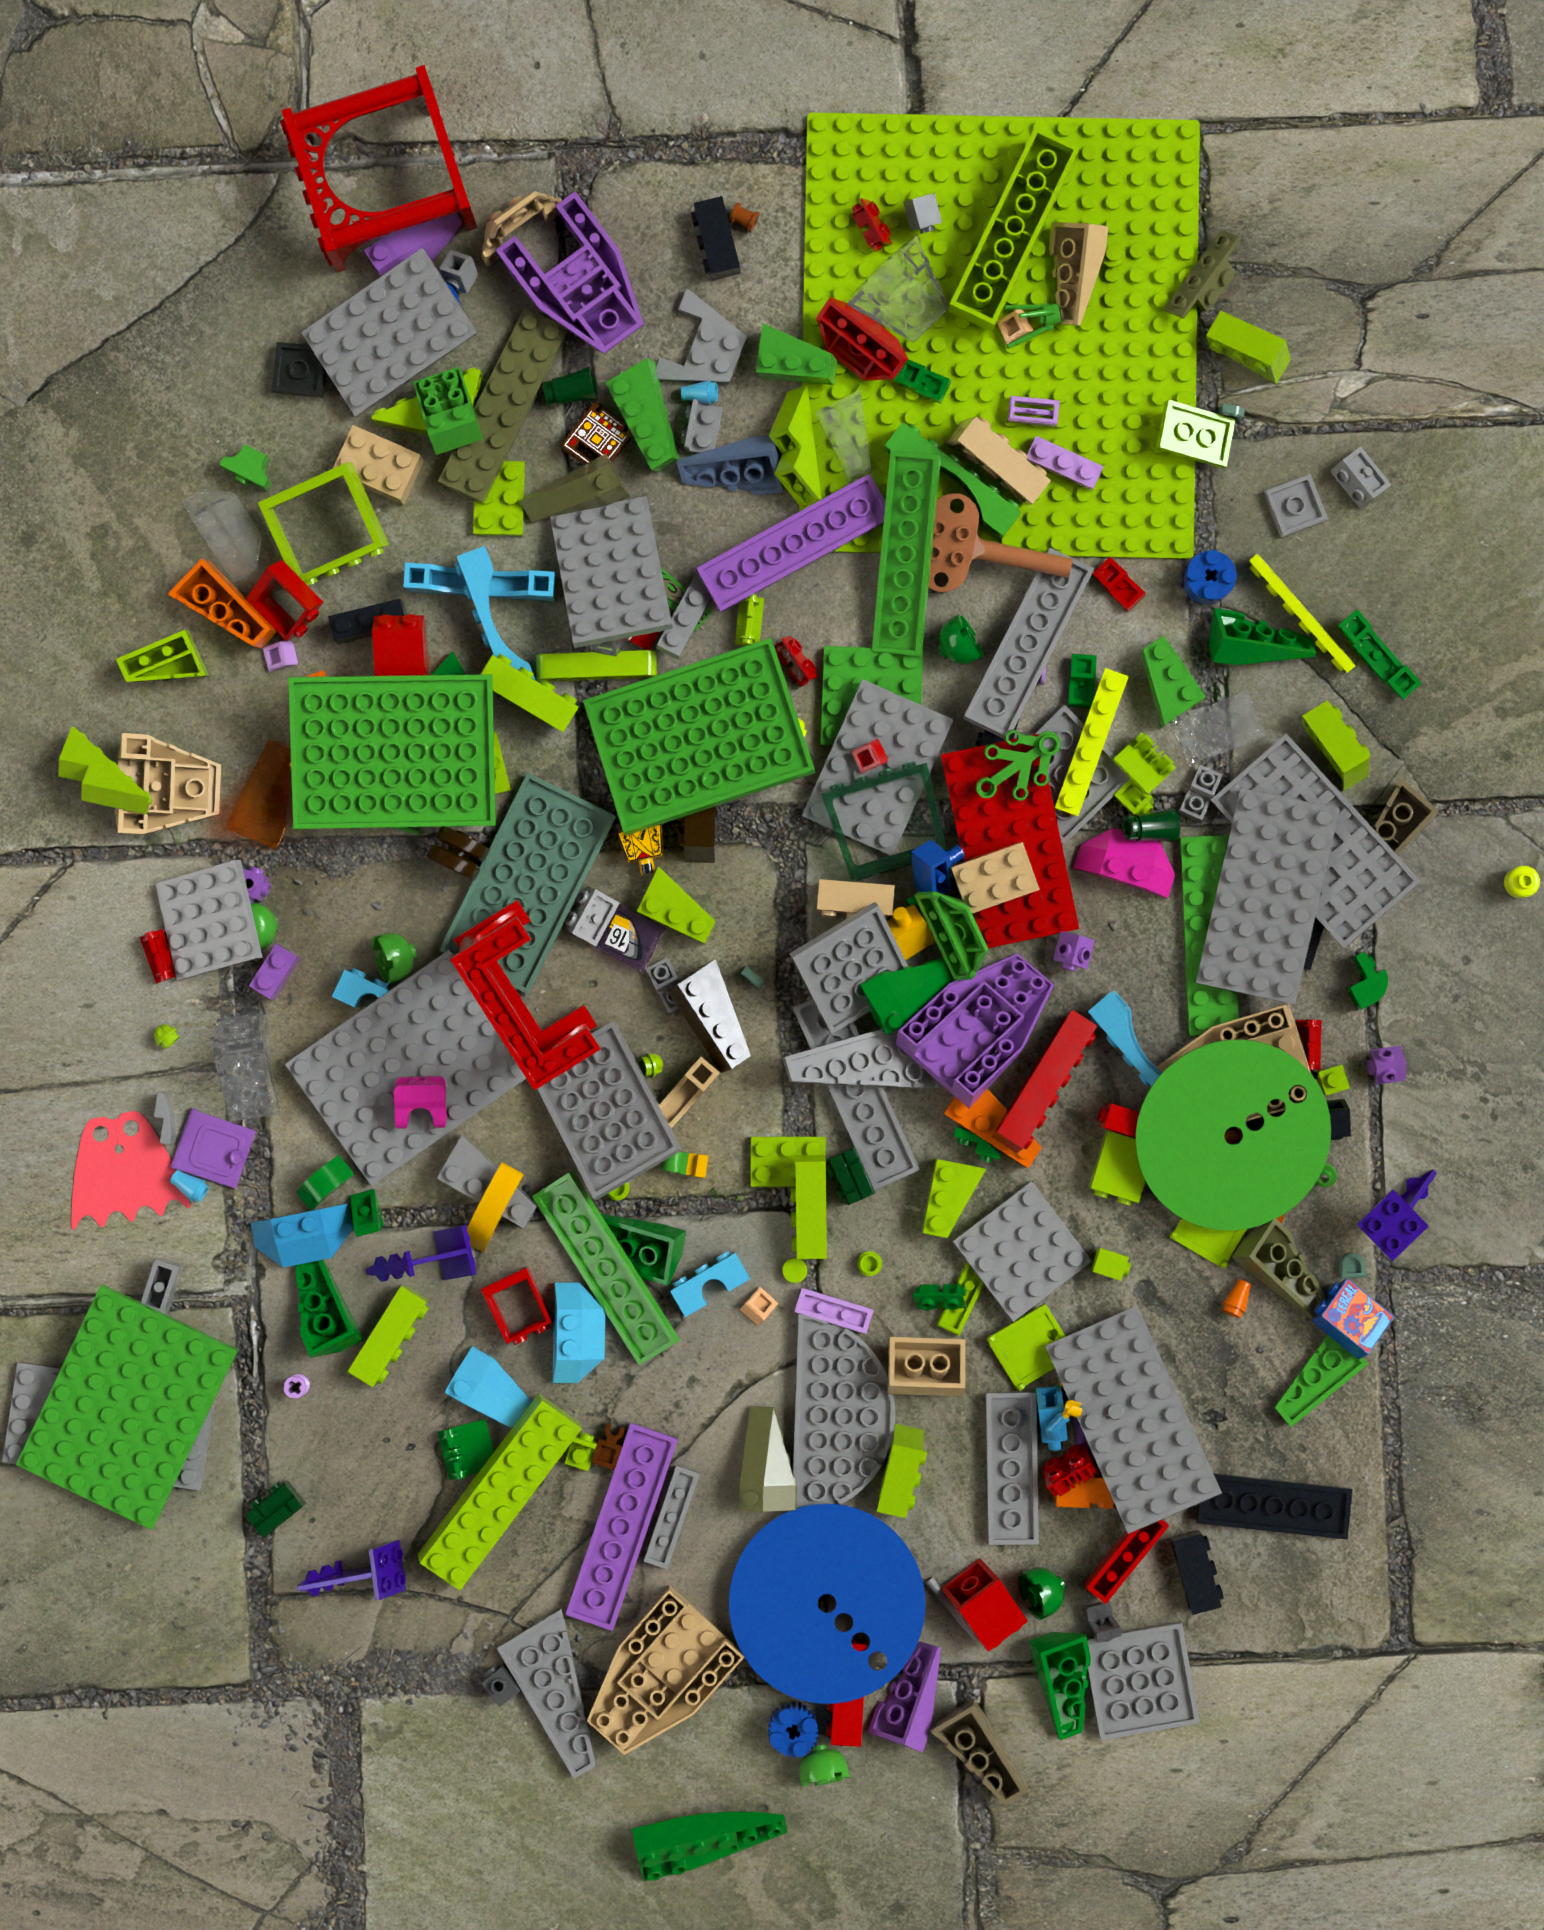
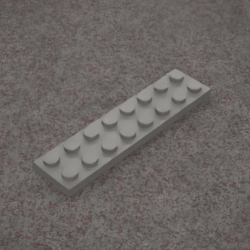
[963,548,1094,739]
[793,999,920,1190]

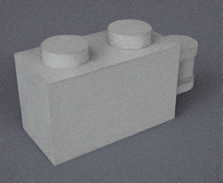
[141,1257,184,1314]

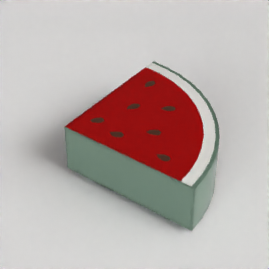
[627,631,661,650]

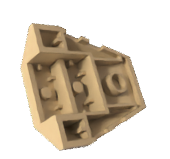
[481,191,562,268]
[115,733,221,834]

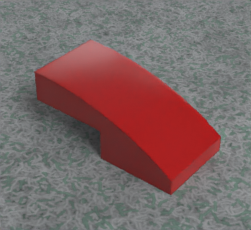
[1092,557,1146,612]

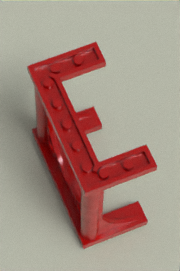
[280,65,477,273]
[450,899,601,1091]

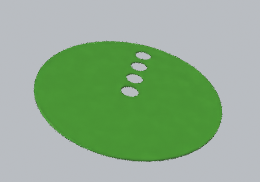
[1136,1039,1331,1230]

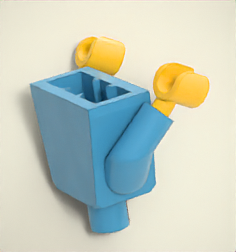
[1036,1382,1082,1451]

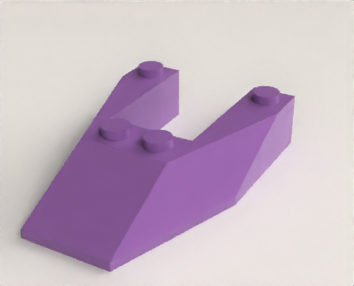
[496,192,644,354]

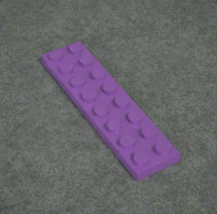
[696,473,886,613]
[565,1422,678,1631]

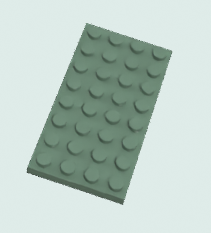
[439,772,617,995]

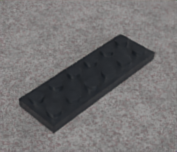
[1196,1473,1353,1540]

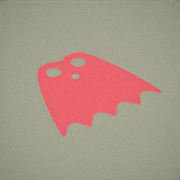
[71,1111,190,1230]

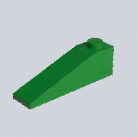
[1209,608,1316,665]
[601,1214,686,1286]
[295,1260,363,1358]
[1029,1632,1091,1741]

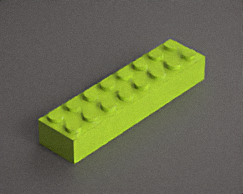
[948,126,1080,332]
[417,1393,582,1591]

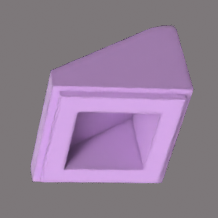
[263,641,298,672]

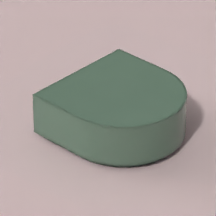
[1217,403,1245,421]
[740,966,765,988]
[1339,1252,1366,1278]

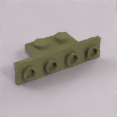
[1164,230,1241,319]

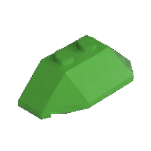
[914,891,989,980]

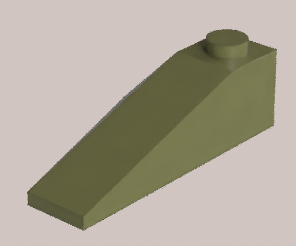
[1232,1219,1327,1320]
[739,1406,797,1512]

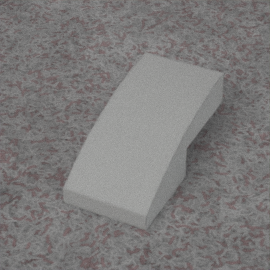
[154,1092,176,1145]

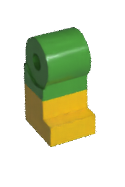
[660,1152,709,1178]

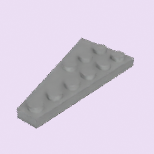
[782,1027,945,1089]
[497,1608,596,1779]

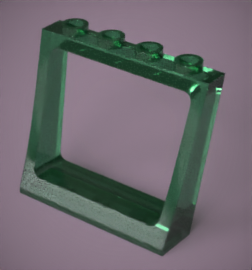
[821,761,947,882]

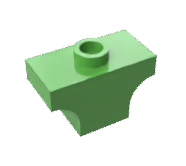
[219,444,272,492]

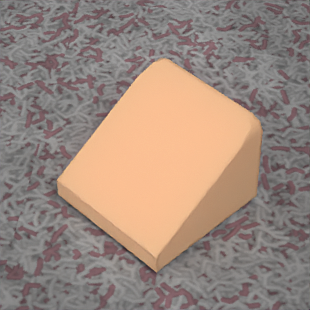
[997,309,1033,344]
[740,1287,778,1325]

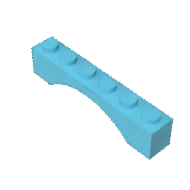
[454,546,536,680]
[403,562,557,601]
[1088,991,1162,1086]

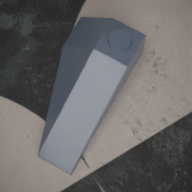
[677,435,784,495]

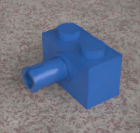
[911,840,965,895]

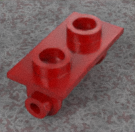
[852,198,893,252]
[774,636,818,687]
[139,929,176,984]
[1296,1019,1322,1070]

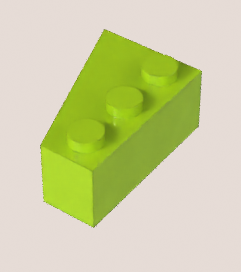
[116,630,209,682]
[1302,700,1371,792]

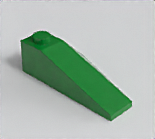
[859,958,956,1035]

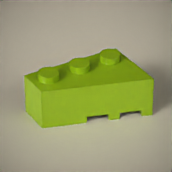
[1206,311,1291,385]
[637,866,716,945]
[921,1159,986,1238]
[877,1423,927,1518]

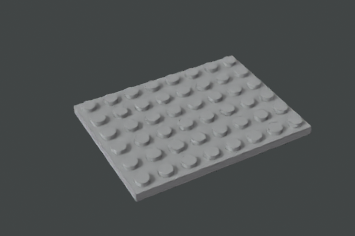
[285,949,526,1186]

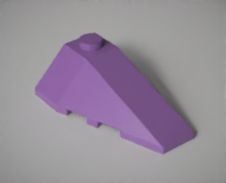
[364,213,463,277]
[868,1641,941,1753]

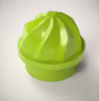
[154,1024,180,1050]
[638,1053,663,1078]

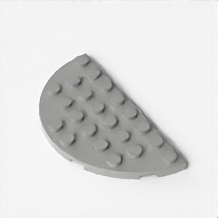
[793,1313,895,1508]

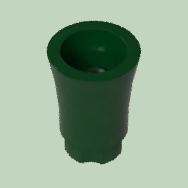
[543,366,598,406]
[1122,808,1181,843]

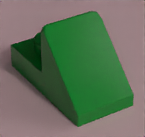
[350,1189,384,1237]

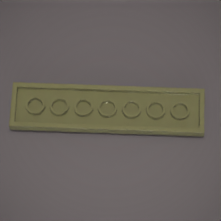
[438,308,569,504]

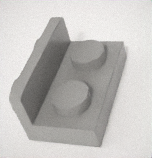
[681,399,723,454]
[1331,447,1391,509]
[564,886,620,946]

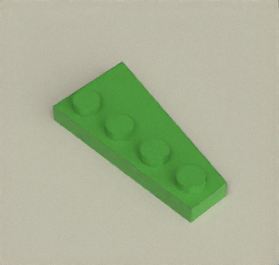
[1274,1334,1368,1427]

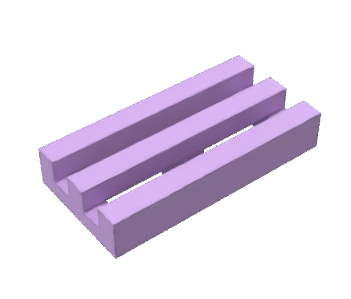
[1007,396,1060,427]

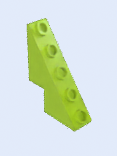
[371,367,483,436]
[769,385,821,507]
[58,727,152,815]

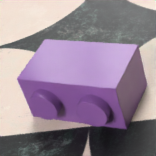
[249,944,301,1000]

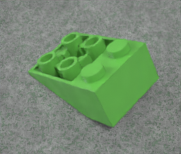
[413,366,483,455]

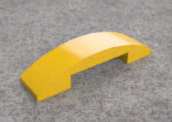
[467,1162,524,1253]

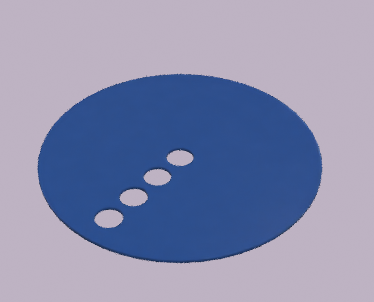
[729,1504,925,1704]

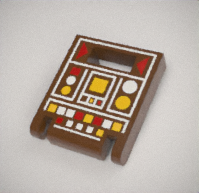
[561,401,633,465]

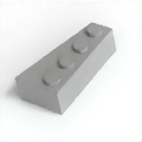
[437,1134,538,1228]

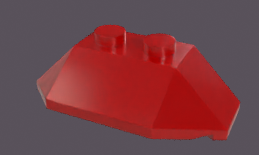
[816,297,908,381]

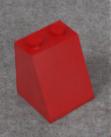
[372,614,430,676]
[940,1558,1028,1652]

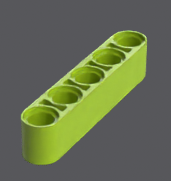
[535,650,657,682]

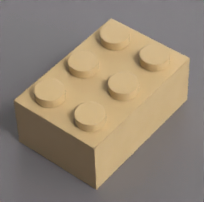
[333,425,424,505]
[951,841,1040,913]
[816,879,895,920]
[888,1337,965,1397]

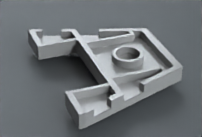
[656,289,747,384]

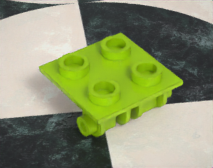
[1113,732,1176,795]

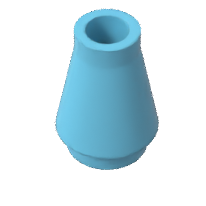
[681,380,718,405]
[170,1170,209,1203]

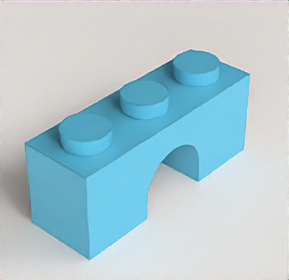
[332,968,390,1008]
[670,1251,751,1317]

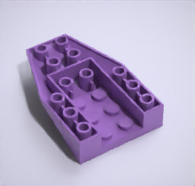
[896,953,1054,1109]

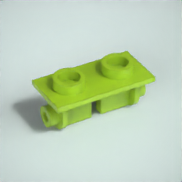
[735,595,764,646]

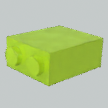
[1088,1131,1146,1206]

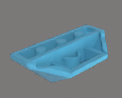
[251,1203,354,1268]

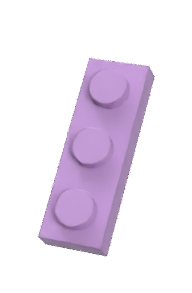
[1027,436,1104,490]
[794,1288,873,1334]

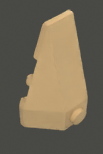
[1049,222,1108,326]

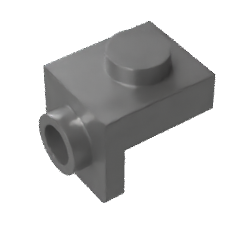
[1086,1601,1122,1642]

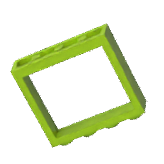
[258,462,389,586]

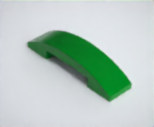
[1338,609,1422,700]

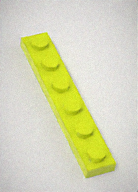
[1249,554,1356,673]
[1054,668,1129,817]

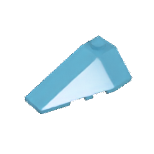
[444,1346,532,1428]

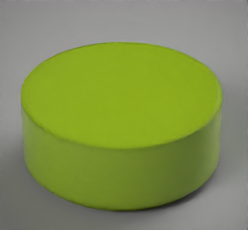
[782,1258,807,1283]

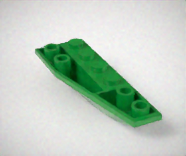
[632,1811,788,1882]

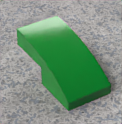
[894,359,951,404]
[1067,654,1097,709]

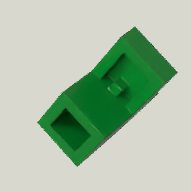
[1345,951,1388,1010]
[296,1155,354,1211]

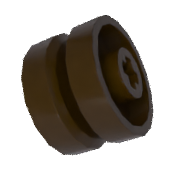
[426,826,491,881]

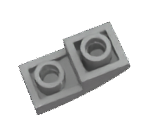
[1178,765,1222,823]
[646,957,680,1016]

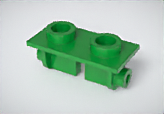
[913,1284,967,1311]

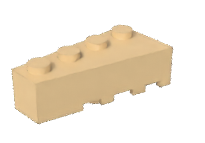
[945,417,1051,505]

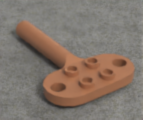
[929,493,1073,592]

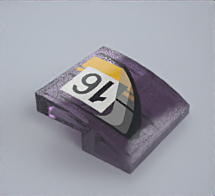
[596,904,666,973]

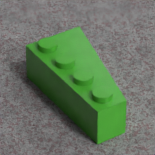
[606,358,679,472]

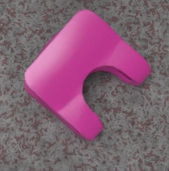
[394,1076,447,1129]

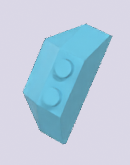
[552,1282,605,1383]

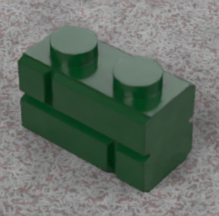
[826,1147,875,1205]
[245,1480,306,1538]

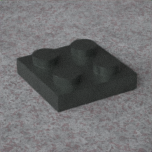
[272,342,325,398]

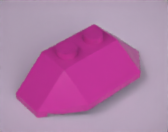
[1073,828,1175,898]

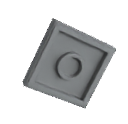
[1263,474,1328,538]

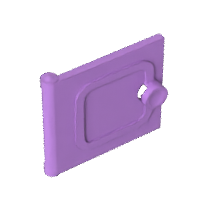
[170,1108,256,1189]

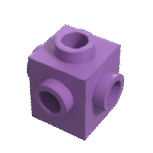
[243,866,271,903]
[1053,931,1095,972]
[1367,1046,1407,1085]

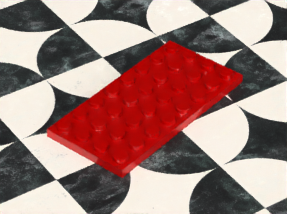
[941,734,1080,948]

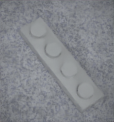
[656,564,712,659]
[644,1465,700,1569]

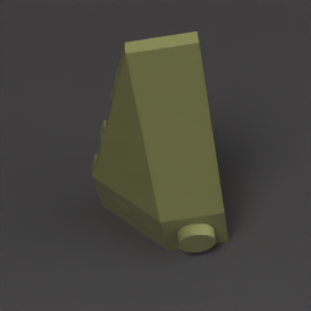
[519,454,630,522]

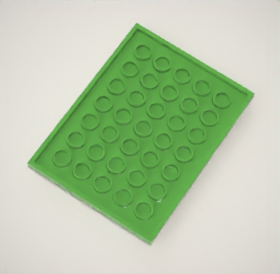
[583,638,816,836]
[288,674,496,829]
[16,1284,239,1530]

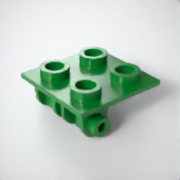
[437,1419,494,1480]

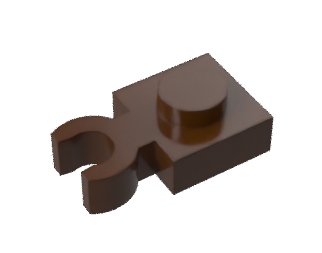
[591,1422,624,1470]

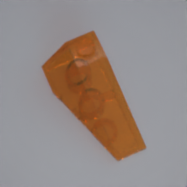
[225,740,291,850]

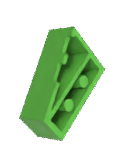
[756,323,837,385]
[1140,635,1206,728]

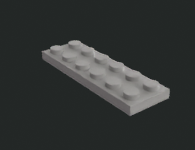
[985,1392,1039,1545]

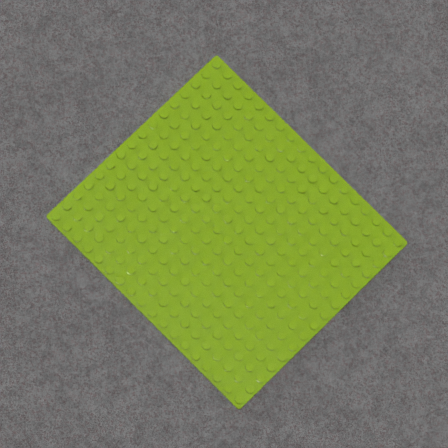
[799,112,1200,559]

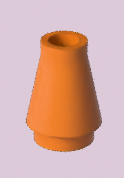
[1222,1279,1252,1318]

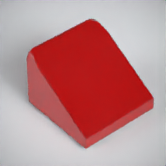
[851,739,888,774]

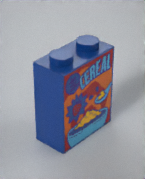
[1312,1278,1394,1359]

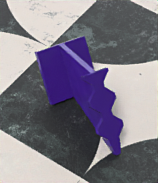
[1356,1169,1437,1261]
[366,1225,476,1282]
[297,1540,406,1600]

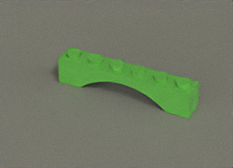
[884,422,1021,540]

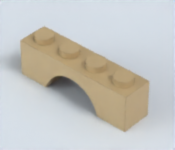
[659,1056,720,1129]

